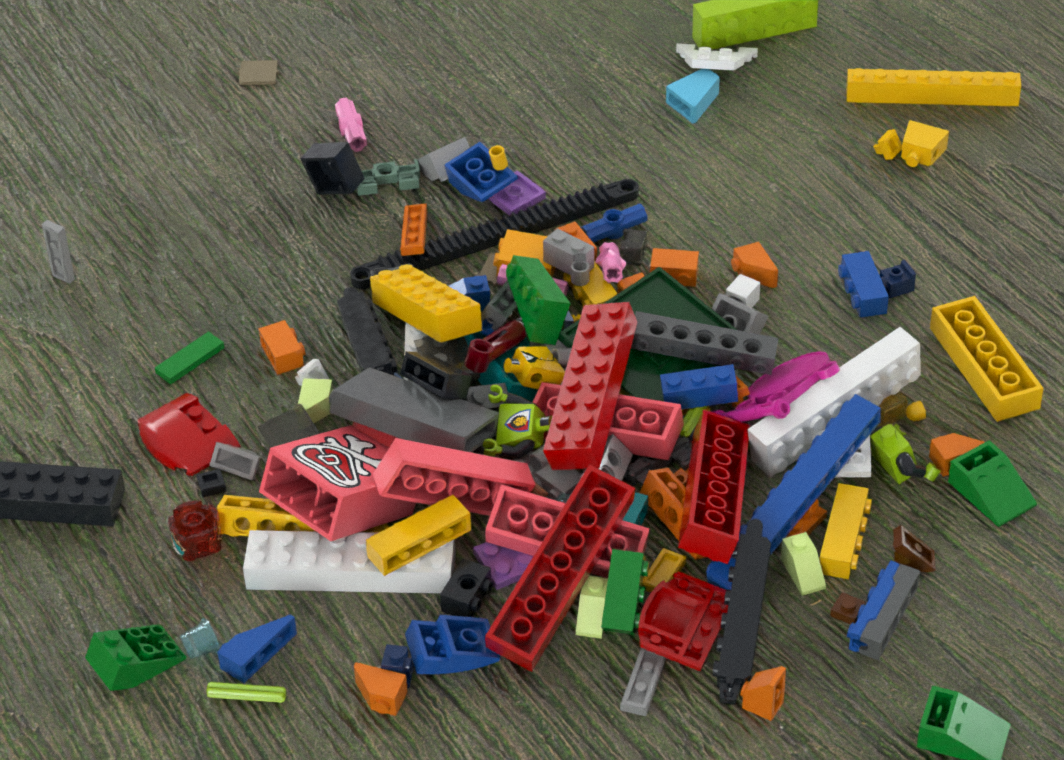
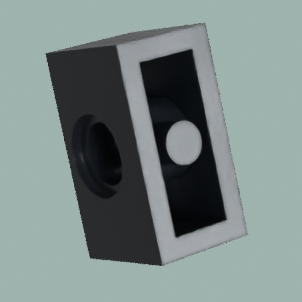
[440,559,494,617]

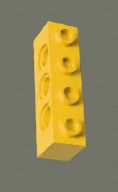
[217,495,316,537]

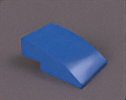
[405,615,501,675]

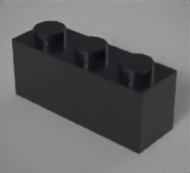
[400,351,472,399]

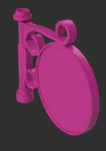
[711,351,840,422]

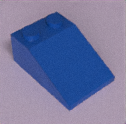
[444,142,518,202]

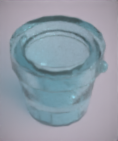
[179,618,221,659]

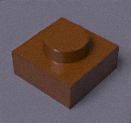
[830,592,866,625]

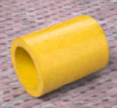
[489,145,508,171]

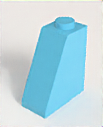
[666,69,720,124]

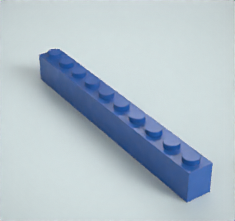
[706,394,881,590]

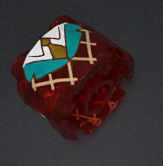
[168,500,223,561]

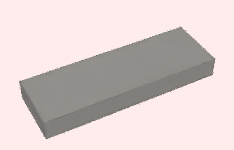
[42,220,75,284]
[620,648,667,716]

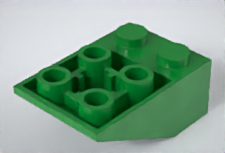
[948,440,1037,527]
[85,624,187,691]
[917,685,1011,760]

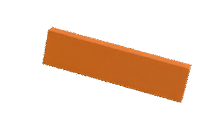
[400,204,428,256]

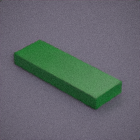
[155,331,225,384]

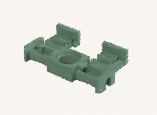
[357,159,420,196]

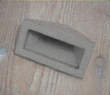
[209,442,261,480]

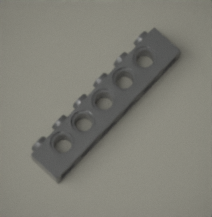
[631,311,778,375]

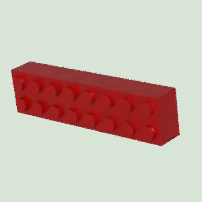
[543,302,637,470]
[678,409,750,564]
[485,464,635,672]

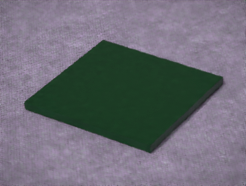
[558,267,737,401]

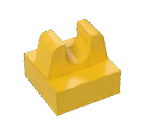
[873,129,902,160]

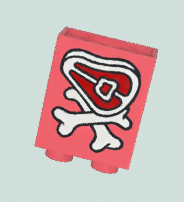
[259,425,416,541]

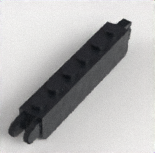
[337,287,398,376]
[713,518,771,705]

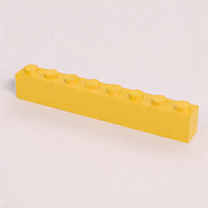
[846,68,1021,106]

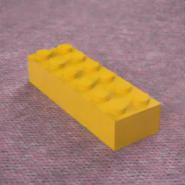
[370,265,482,343]
[930,296,1044,422]

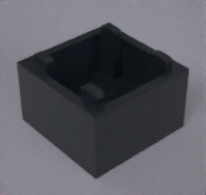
[300,142,365,195]

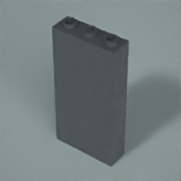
[329,367,499,452]

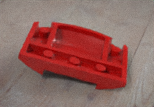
[138,393,241,476]
[638,571,729,671]

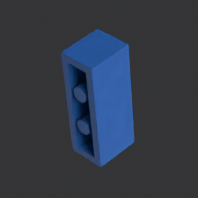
[838,251,889,318]
[660,364,738,410]

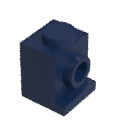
[880,260,916,298]
[381,644,415,688]

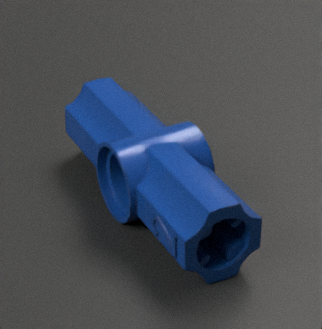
[580,203,648,243]

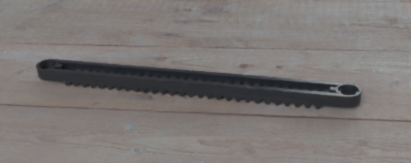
[350,179,639,289]

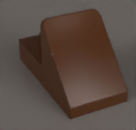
[893,525,936,572]

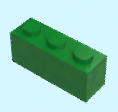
[601,549,649,635]

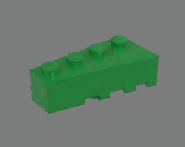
[506,255,571,345]

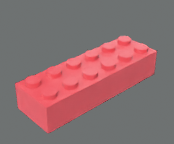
[533,382,684,460]
[373,438,535,516]
[485,484,650,578]

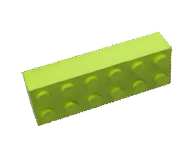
[692,0,818,50]

